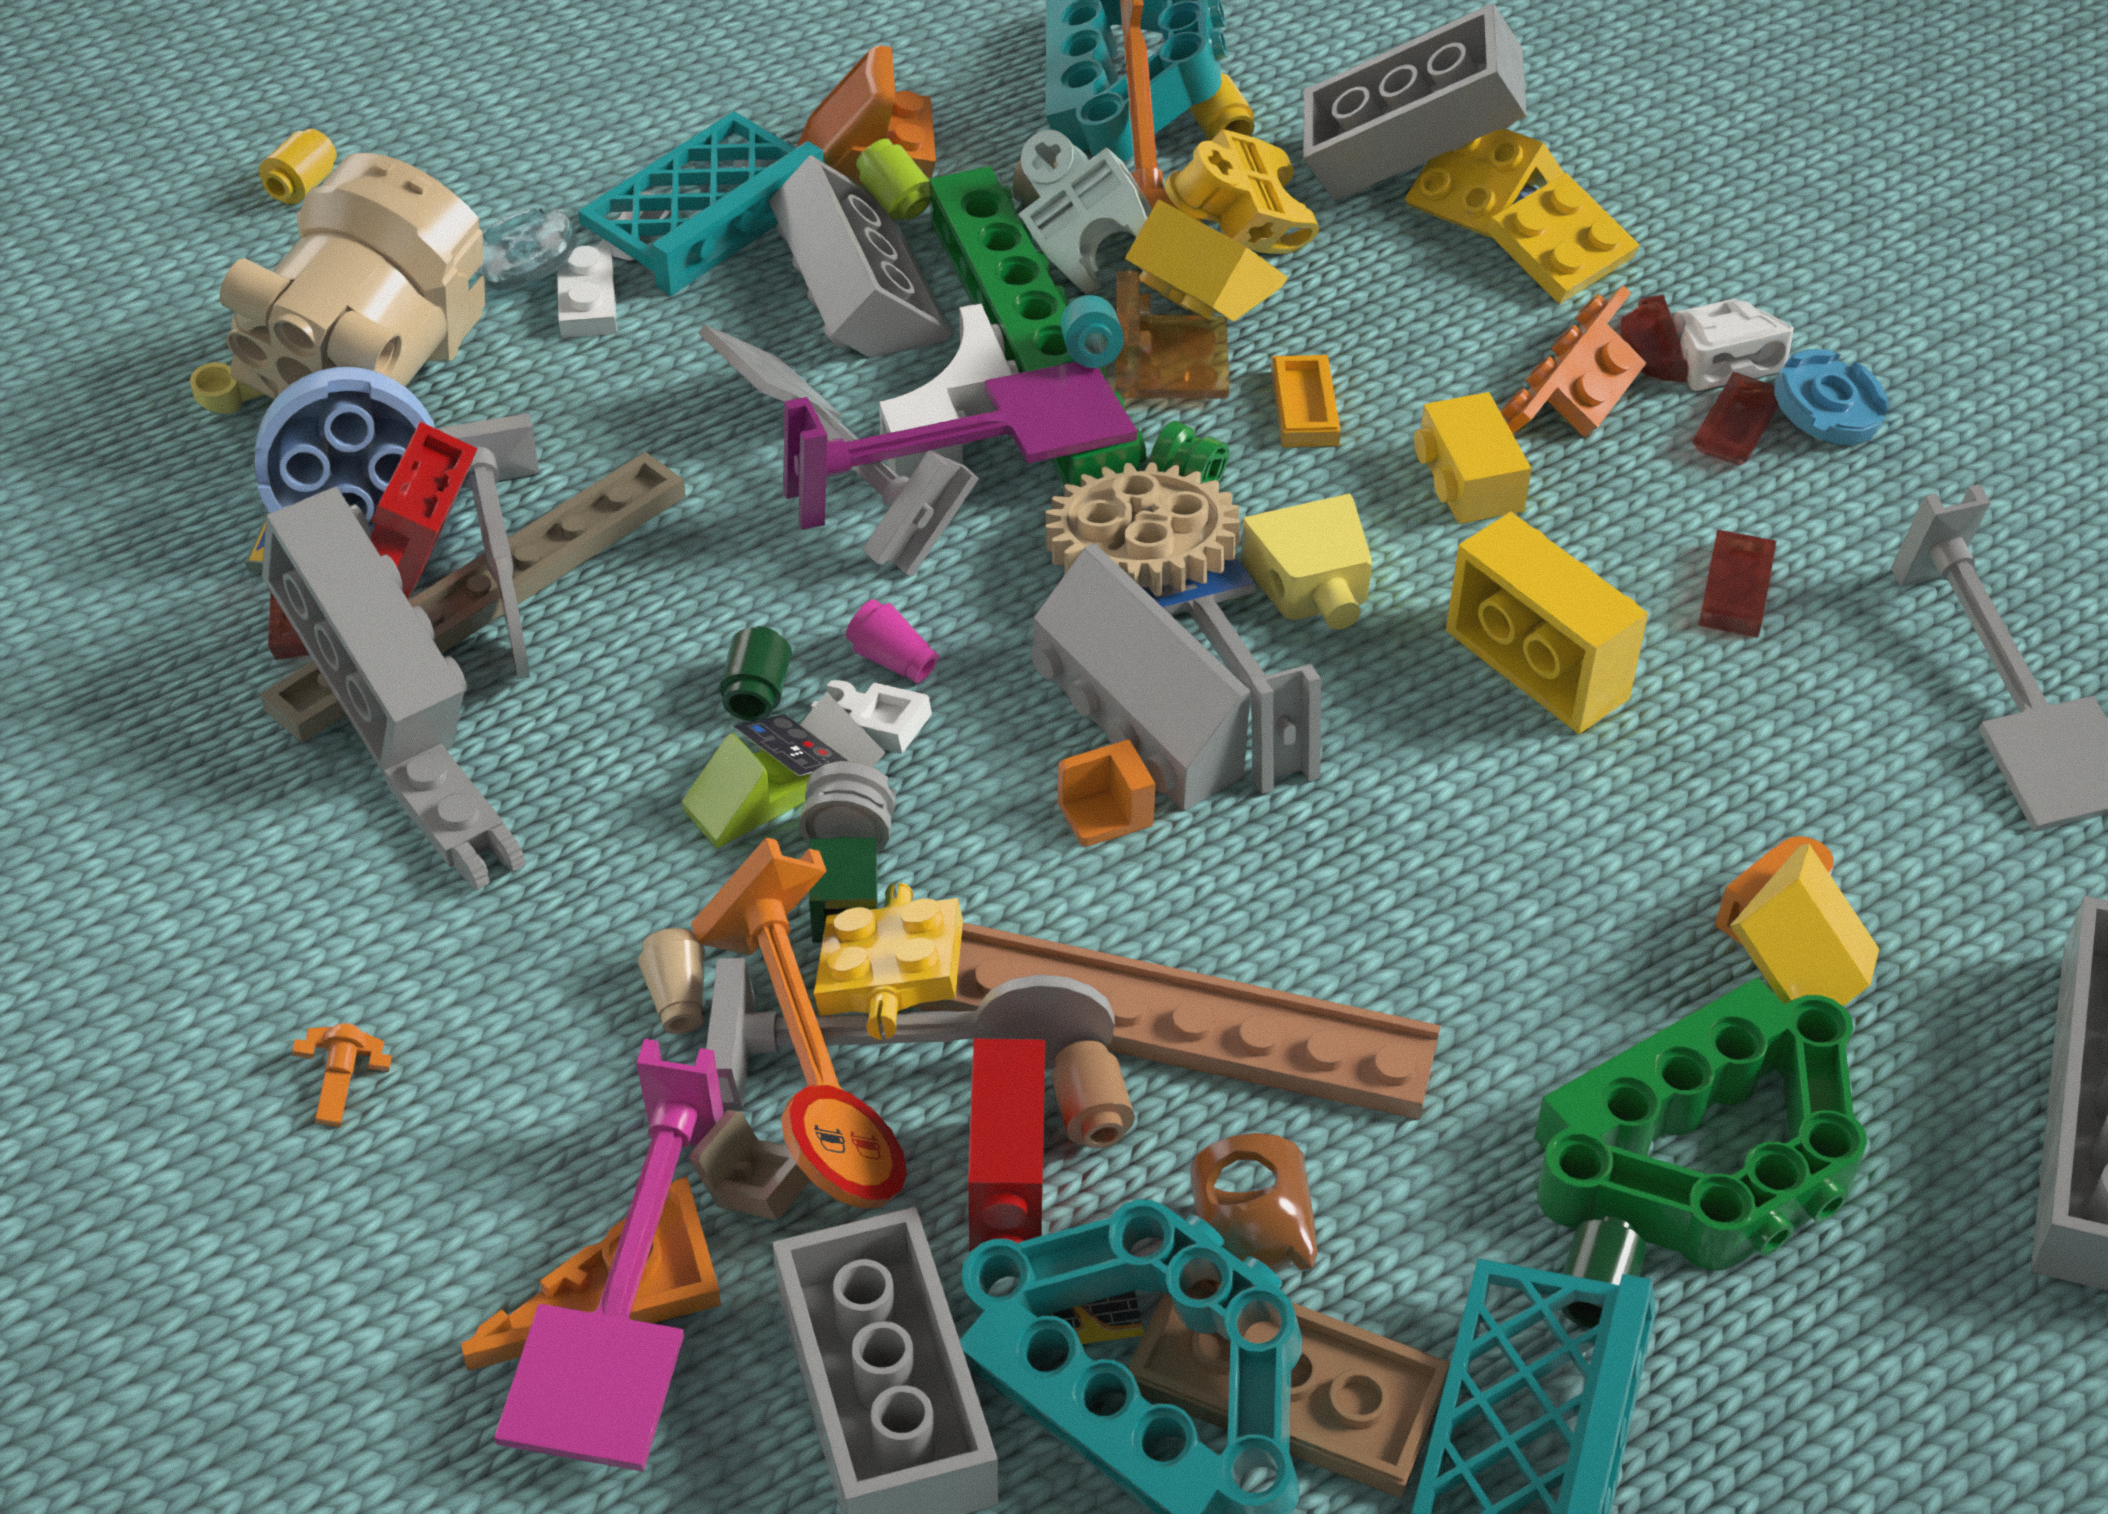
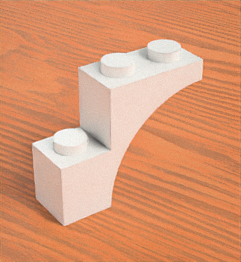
[879,304,1019,479]

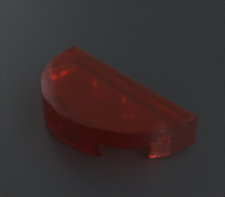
[1618,294,1689,382]

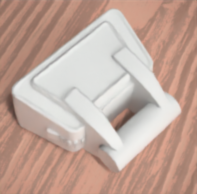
[1673,299,1794,391]

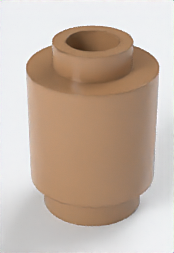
[1051,1041,1135,1149]

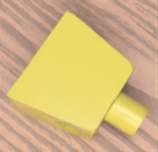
[1241,493,1372,630]

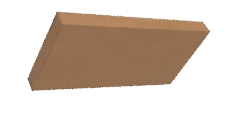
[1128,1279,1451,1499]

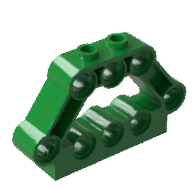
[1534,977,1867,1270]

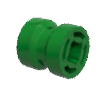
[1149,421,1229,484]

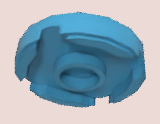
[1774,349,1888,445]

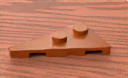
[461,1177,721,1371]

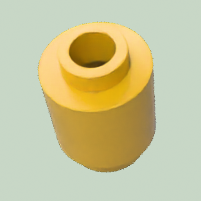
[1189,73,1254,141]
[259,129,337,204]

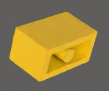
[1414,392,1532,524]

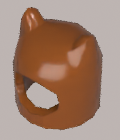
[1190,1133,1317,1290]

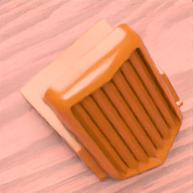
[796,45,936,186]

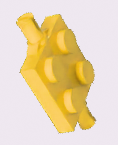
[814,883,963,1040]

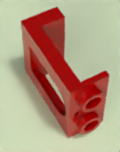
[370,421,478,600]

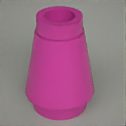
[845,599,939,684]

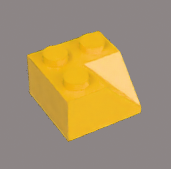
[1125,199,1288,322]

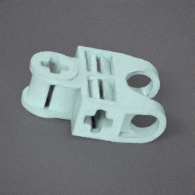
[1019,130,1152,295]

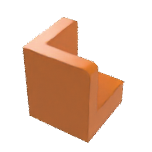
[1057,739,1155,847]

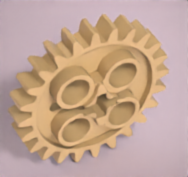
[1046,462,1240,596]

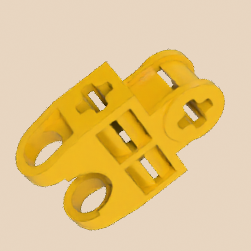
[1165,129,1319,254]

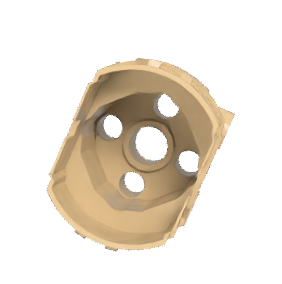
[220,153,485,399]

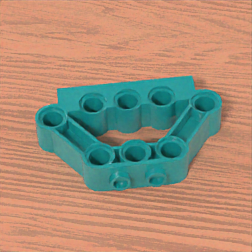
[1046,0,1228,162]
[959,1199,1303,1514]

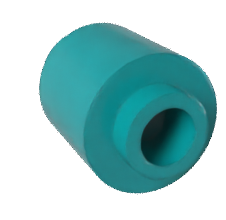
[1060,295,1124,368]

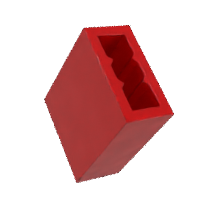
[968,1038,1045,1253]

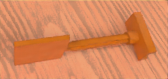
[1120,0,1202,222]

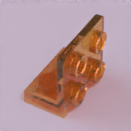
[1115,271,1229,399]

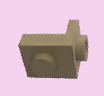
[689,1110,811,1221]

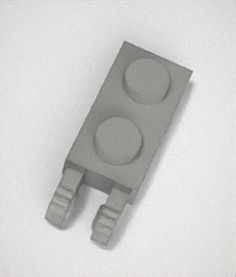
[384,743,526,891]

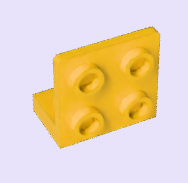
[1405,129,1564,237]

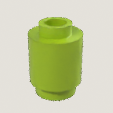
[856,139,931,220]

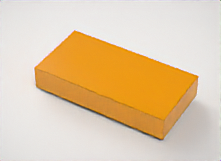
[1271,355,1340,448]

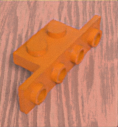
[1500,285,1646,437]

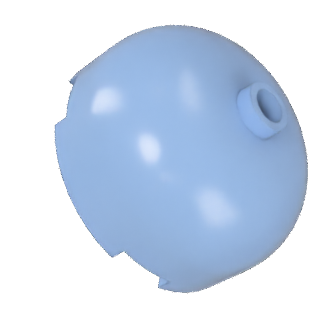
[255,367,435,533]

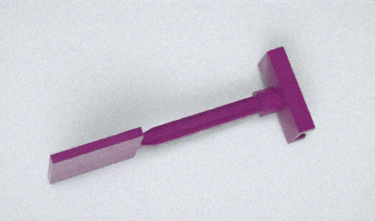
[783,362,1138,530]

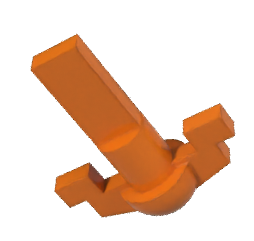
[292,1023,392,1127]

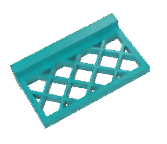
[578,111,824,296]
[1411,1258,1656,1514]

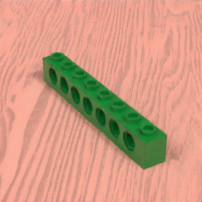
[929,166,1146,487]

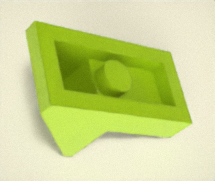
[682,732,812,849]

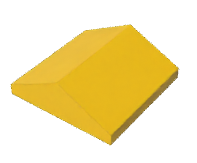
[1730,844,1879,1006]

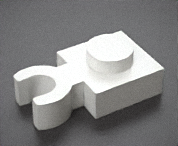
[811,680,932,754]

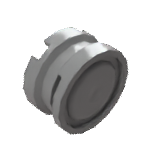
[799,761,896,853]

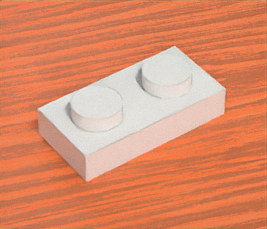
[557,246,617,338]

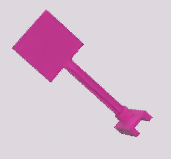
[494,1039,724,1472]

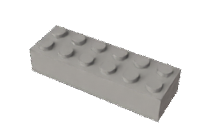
[2031,896,2108,1290]

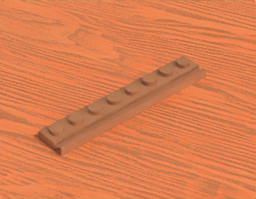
[911,922,1441,1120]

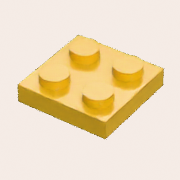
[1486,173,1640,305]

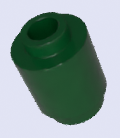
[719,626,792,721]
[1561,1216,1647,1329]

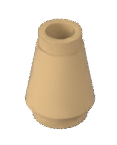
[638,928,705,1034]

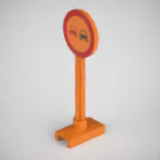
[691,837,907,1209]

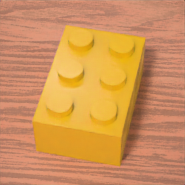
[1446,511,1648,734]

